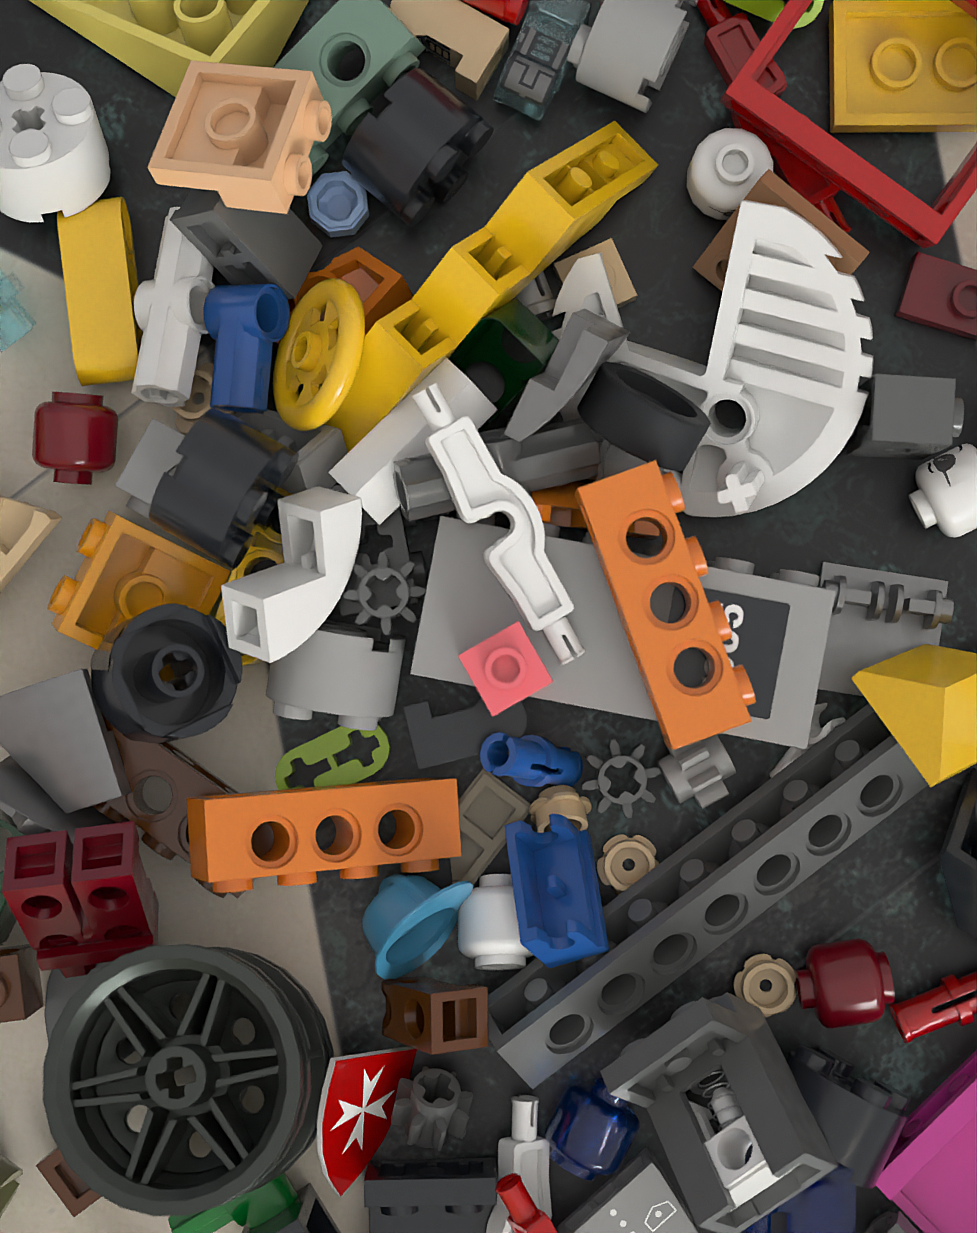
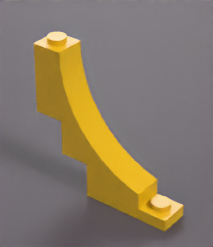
[324,121,658,453]

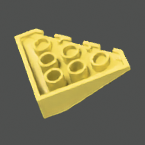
[29,0,309,97]

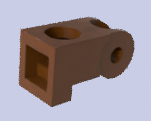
[381,977,488,1055]

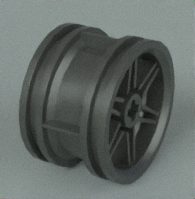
[43,944,334,1216]

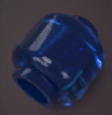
[545,1077,640,1181]

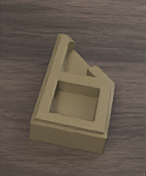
[450,768,531,885]

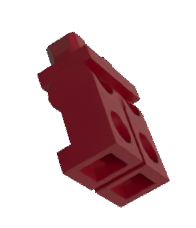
[2,821,159,978]

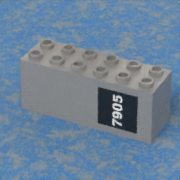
[410,510,836,749]

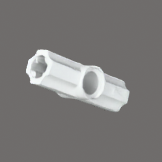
[131,207,215,407]

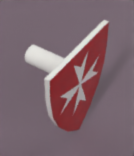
[316,1046,417,1197]

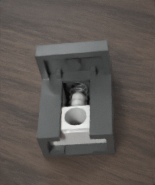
[600,992,838,1233]

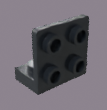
[364,1158,497,1233]

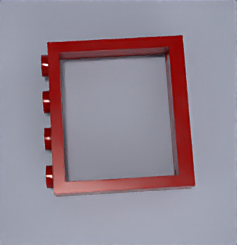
[719,0,977,249]

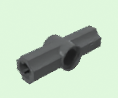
[393,418,601,521]

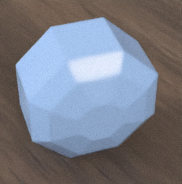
[307,171,369,237]

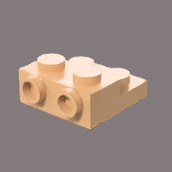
[147,61,332,214]

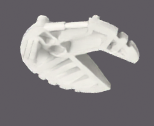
[552,200,873,517]

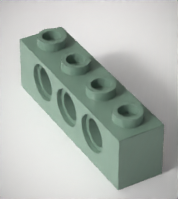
[274,0,426,175]

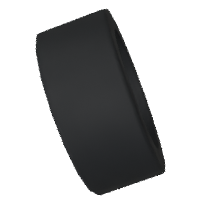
[577,362,711,471]

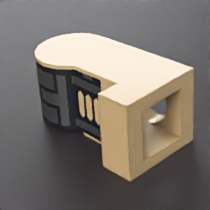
[390,0,509,100]

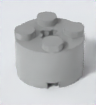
[567,0,698,113]
[266,619,406,730]

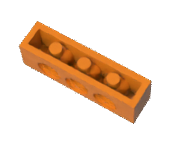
[575,460,756,750]
[187,777,461,893]

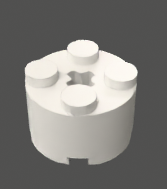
[0,64,111,222]

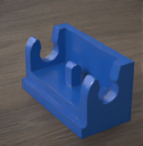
[504,814,609,969]

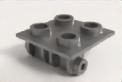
[818,562,954,696]

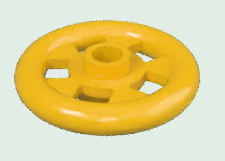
[273,278,365,431]

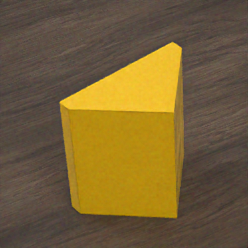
[851,644,977,787]

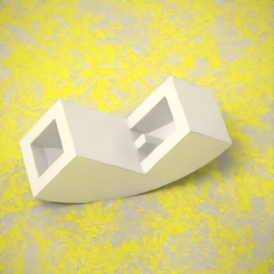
[221,486,362,663]

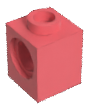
[458,621,553,717]

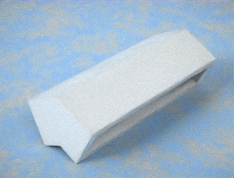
[328,357,497,525]

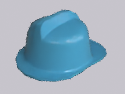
[362,874,474,980]

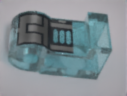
[494,0,592,121]

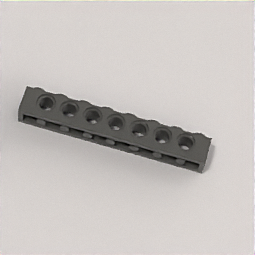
[488,703,929,1089]

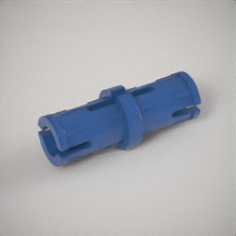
[480,732,583,788]

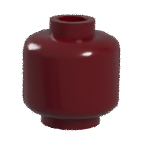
[32,392,118,485]
[795,938,894,1029]

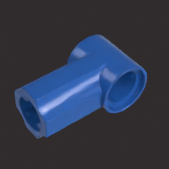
[203,284,290,414]

